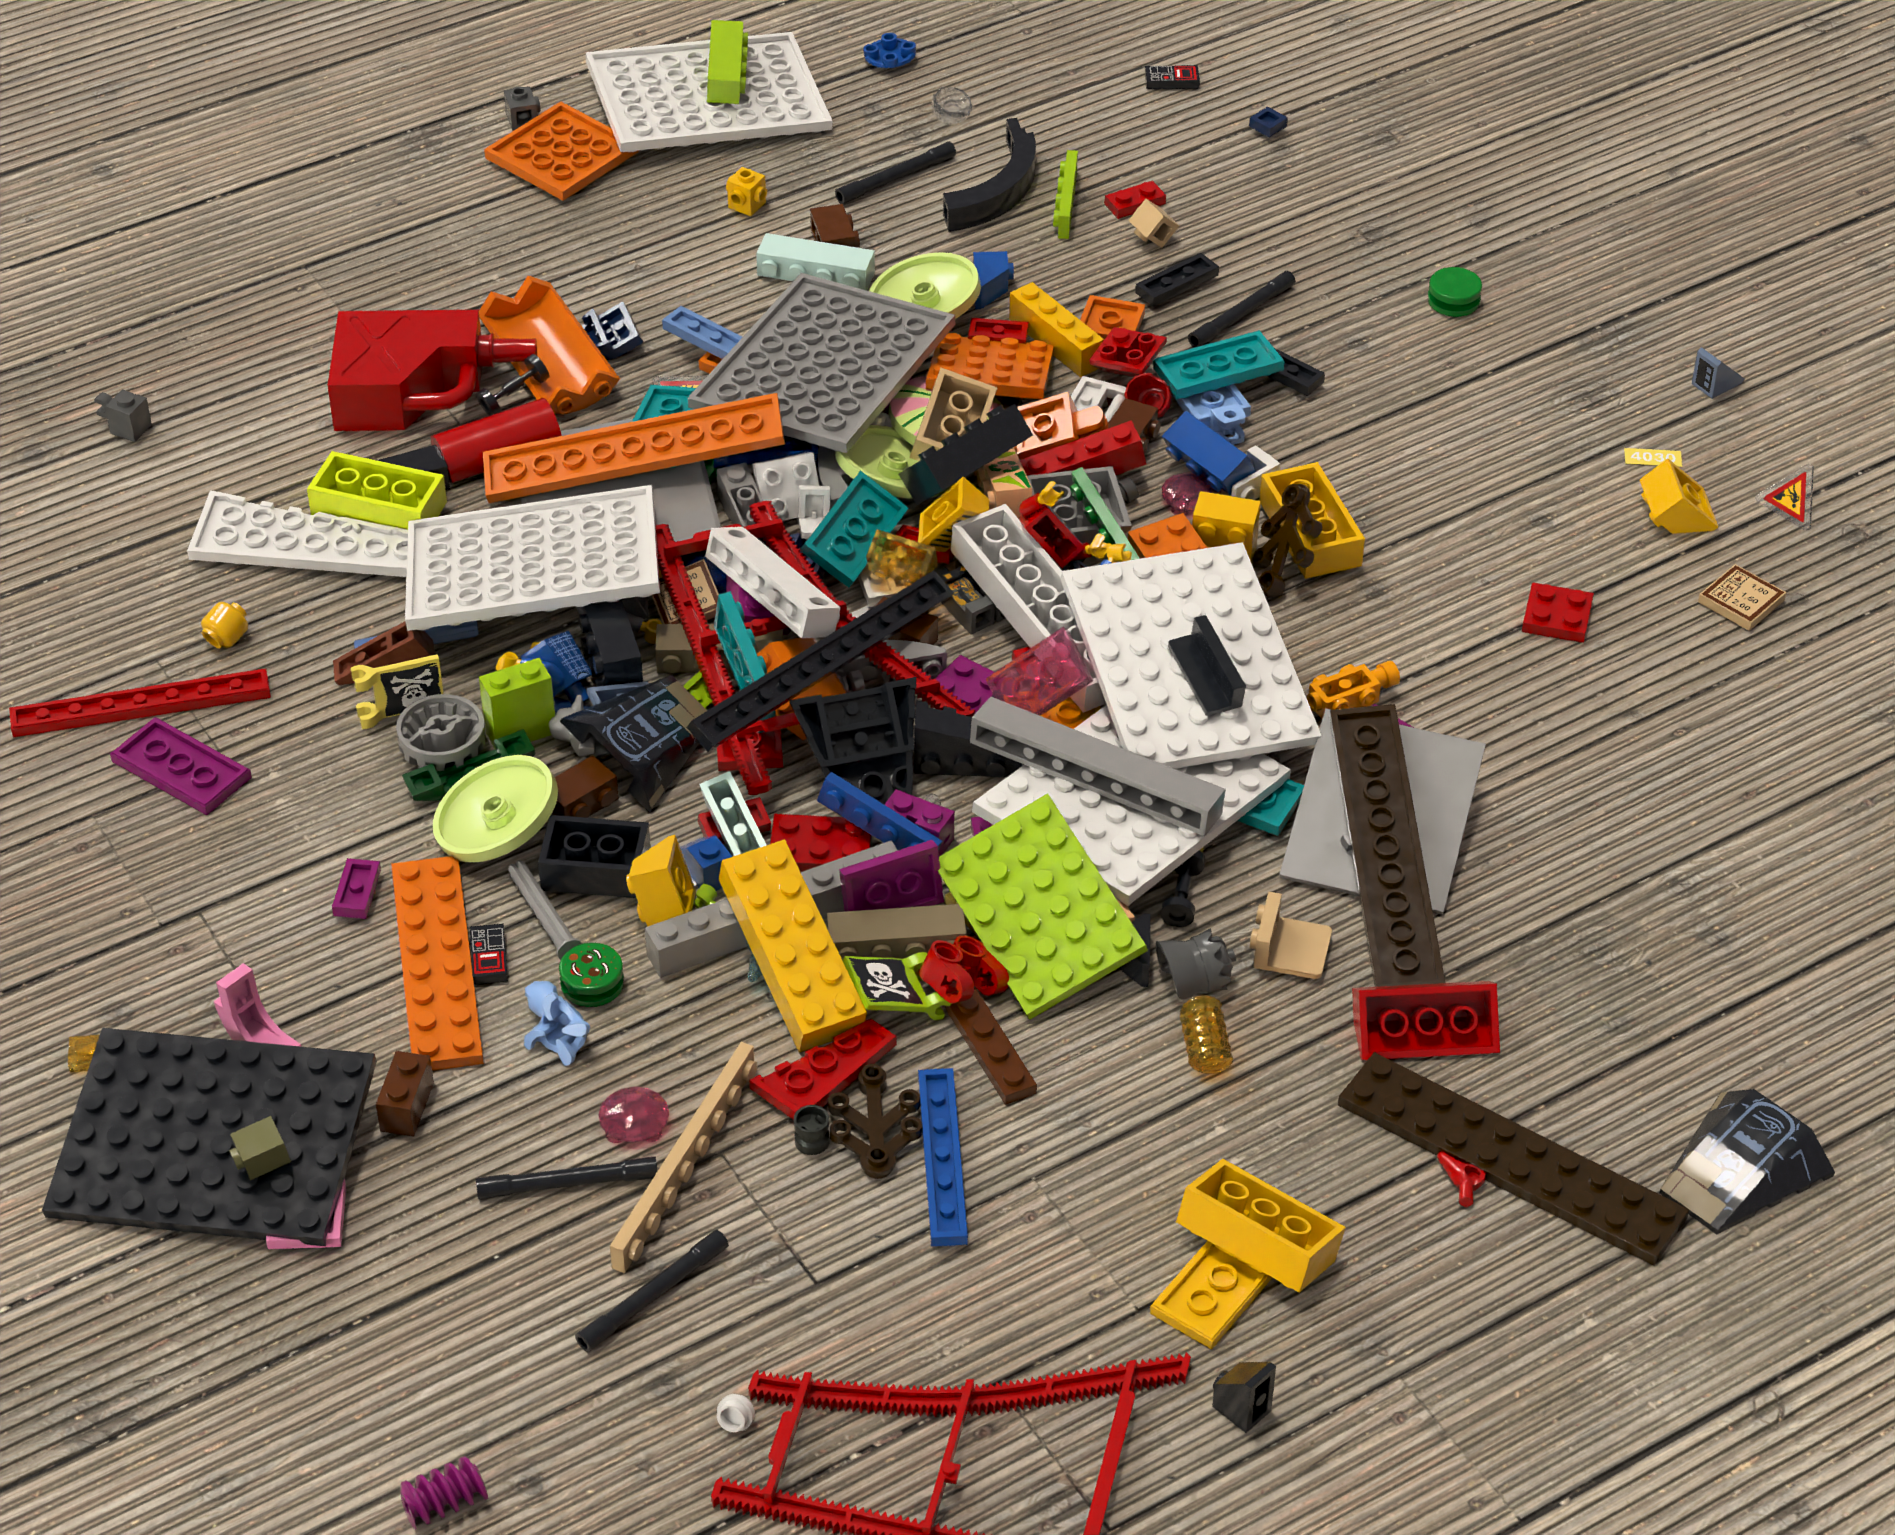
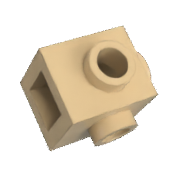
[1128,199,1179,248]

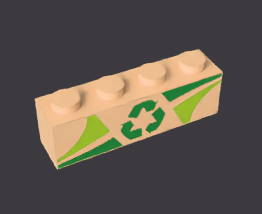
[973,447,1032,518]

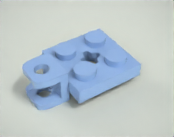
[1173,384,1251,445]

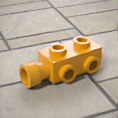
[1307,660,1400,719]

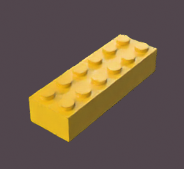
[719,839,867,1053]

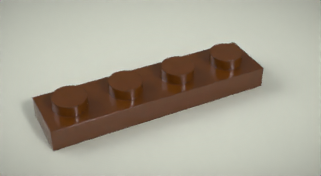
[945,989,1037,1105]

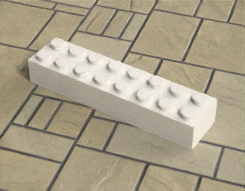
[951,504,1106,713]

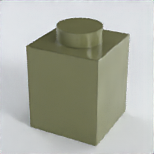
[229,1116,291,1180]

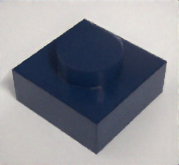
[1249,106,1288,138]

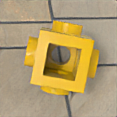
[726,167,767,216]

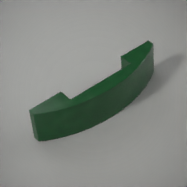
[402,729,536,801]

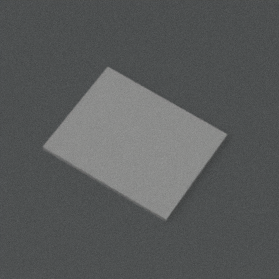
[1279,708,1486,915]

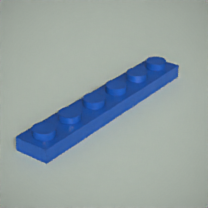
[918,1068,968,1247]

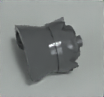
[1156,928,1236,1000]

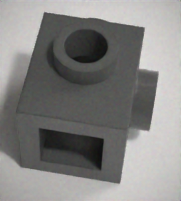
[503,86,541,131]

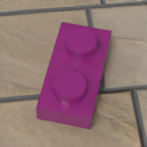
[332,858,381,919]

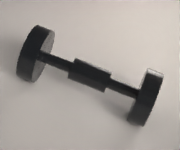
[476,354,550,416]
[1161,850,1205,927]

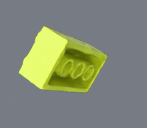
[307,451,447,529]

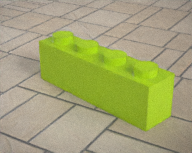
[707,20,748,104]

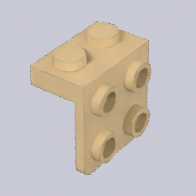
[1249,891,1332,979]

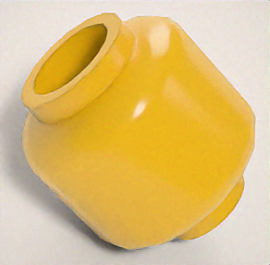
[201,602,248,649]

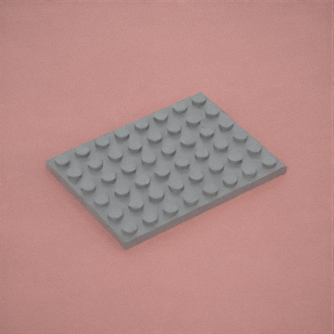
[688,273,955,453]

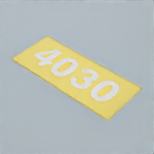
[1624,448,1682,467]

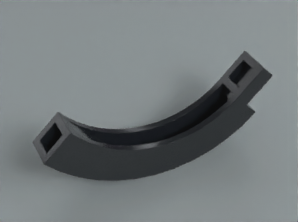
[943,118,1036,232]

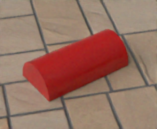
[431,398,562,483]

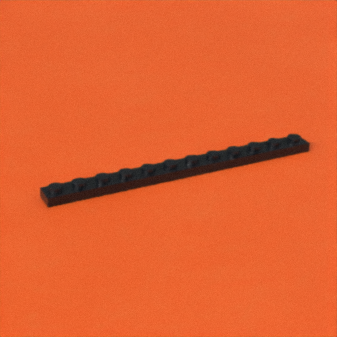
[686,570,954,752]

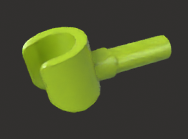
[695,884,717,909]

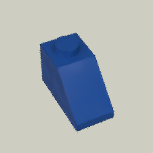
[973,251,1014,310]
[680,835,732,891]

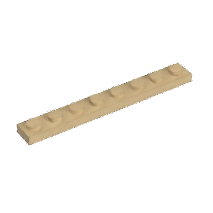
[610,1042,757,1273]

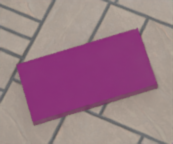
[110,717,252,815]

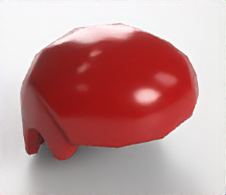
[1124,373,1172,419]

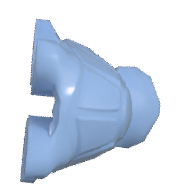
[524,981,590,1066]

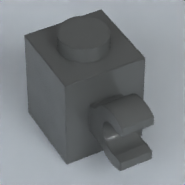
[94,389,152,442]

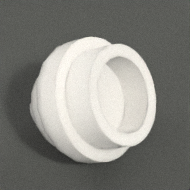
[717,1394,755,1432]

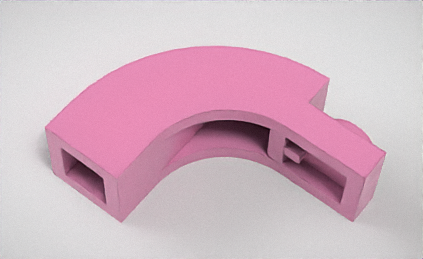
[214,963,302,1047]

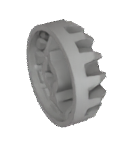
[396,694,486,771]

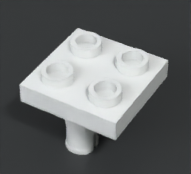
[752,452,819,521]

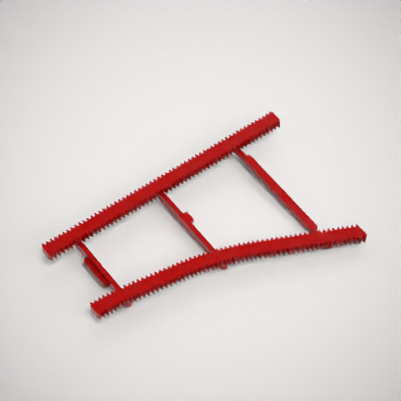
[656,501,975,795]
[711,1352,1191,1535]

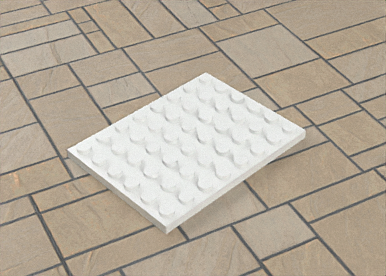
[586,32,832,152]
[405,485,660,631]
[1061,542,1322,769]
[972,705,1291,906]

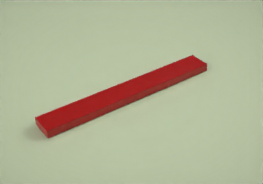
[9,669,271,737]

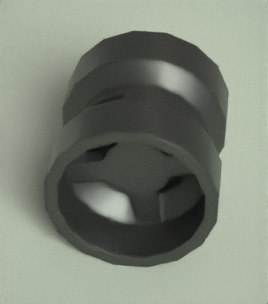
[794,1105,830,1155]

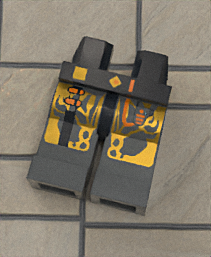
[933,559,1005,635]

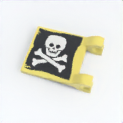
[350,654,444,729]

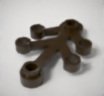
[1252,484,1322,598]
[828,1064,922,1179]

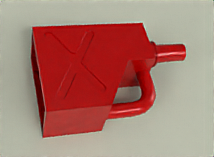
[327,309,537,431]

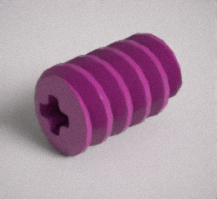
[400,1456,489,1530]

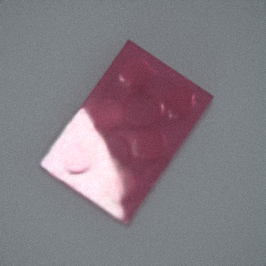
[986,627,1093,716]

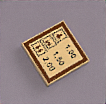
[652,559,719,624]
[1698,564,1786,631]

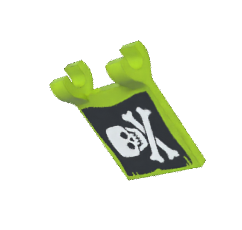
[843,952,952,1020]

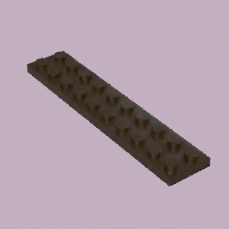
[1329,704,1446,987]
[1338,1052,1689,1266]

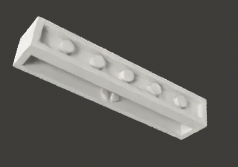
[705,527,841,638]

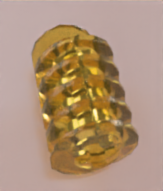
[1180,995,1233,1074]

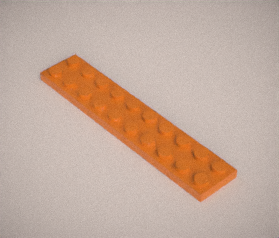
[483,393,785,504]

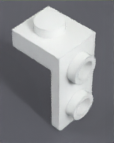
[1231,445,1280,500]
[798,486,830,540]

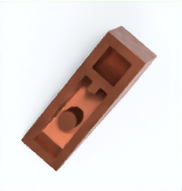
[333,621,435,685]

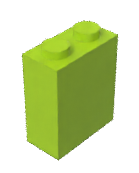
[479,658,555,749]

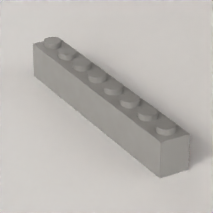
[970,697,1226,836]
[645,841,898,978]

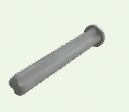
[508,861,582,960]

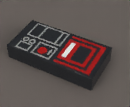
[1145,65,1200,89]
[470,923,508,985]

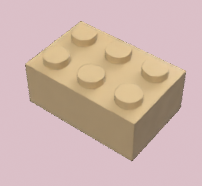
[909,368,997,478]

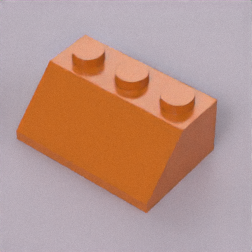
[757,638,847,741]

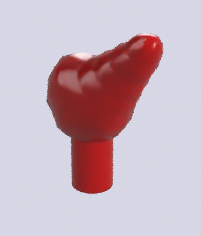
[1437,1151,1486,1207]

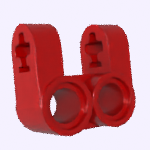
[919,936,1009,1004]

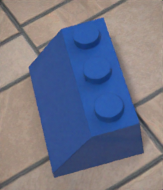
[1162,411,1256,496]

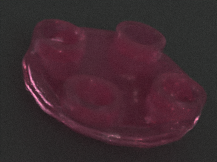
[1162,472,1221,515]
[598,1087,669,1143]

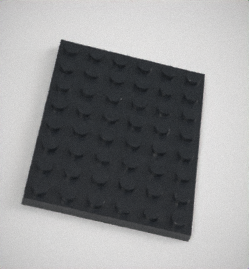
[42,1028,377,1246]

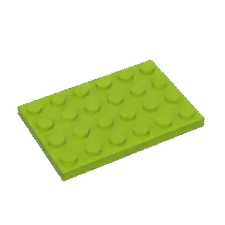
[938,793,1148,1020]

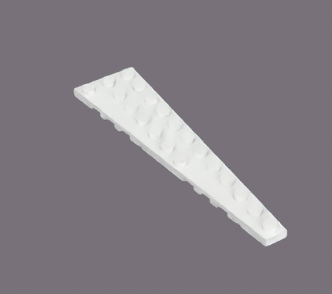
[187,490,408,577]

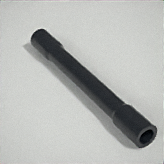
[835,141,956,204]
[1188,270,1296,348]
[476,1156,658,1199]
[575,1229,729,1352]

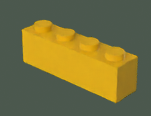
[1009,282,1104,378]

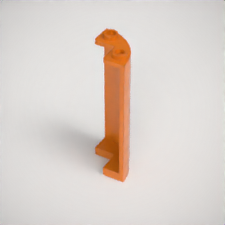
[479,276,620,414]

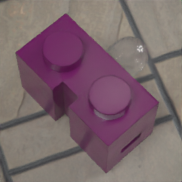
[885,789,955,856]

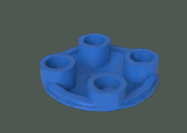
[863,33,916,68]

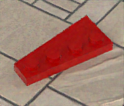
[749,1018,897,1120]

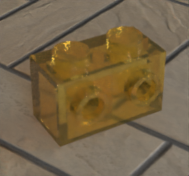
[866,529,937,586]

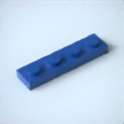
[817,772,942,851]

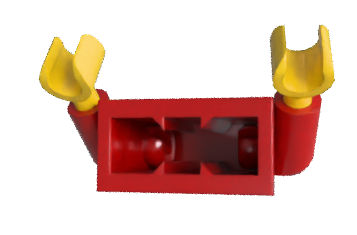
[1019,481,1112,568]

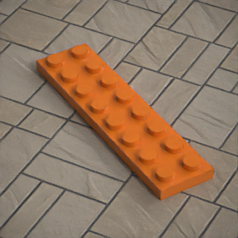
[391,856,484,1071]

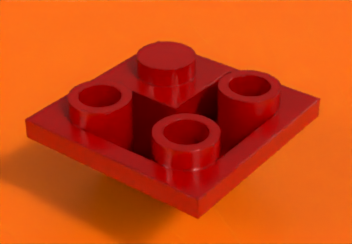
[1089,327,1167,377]

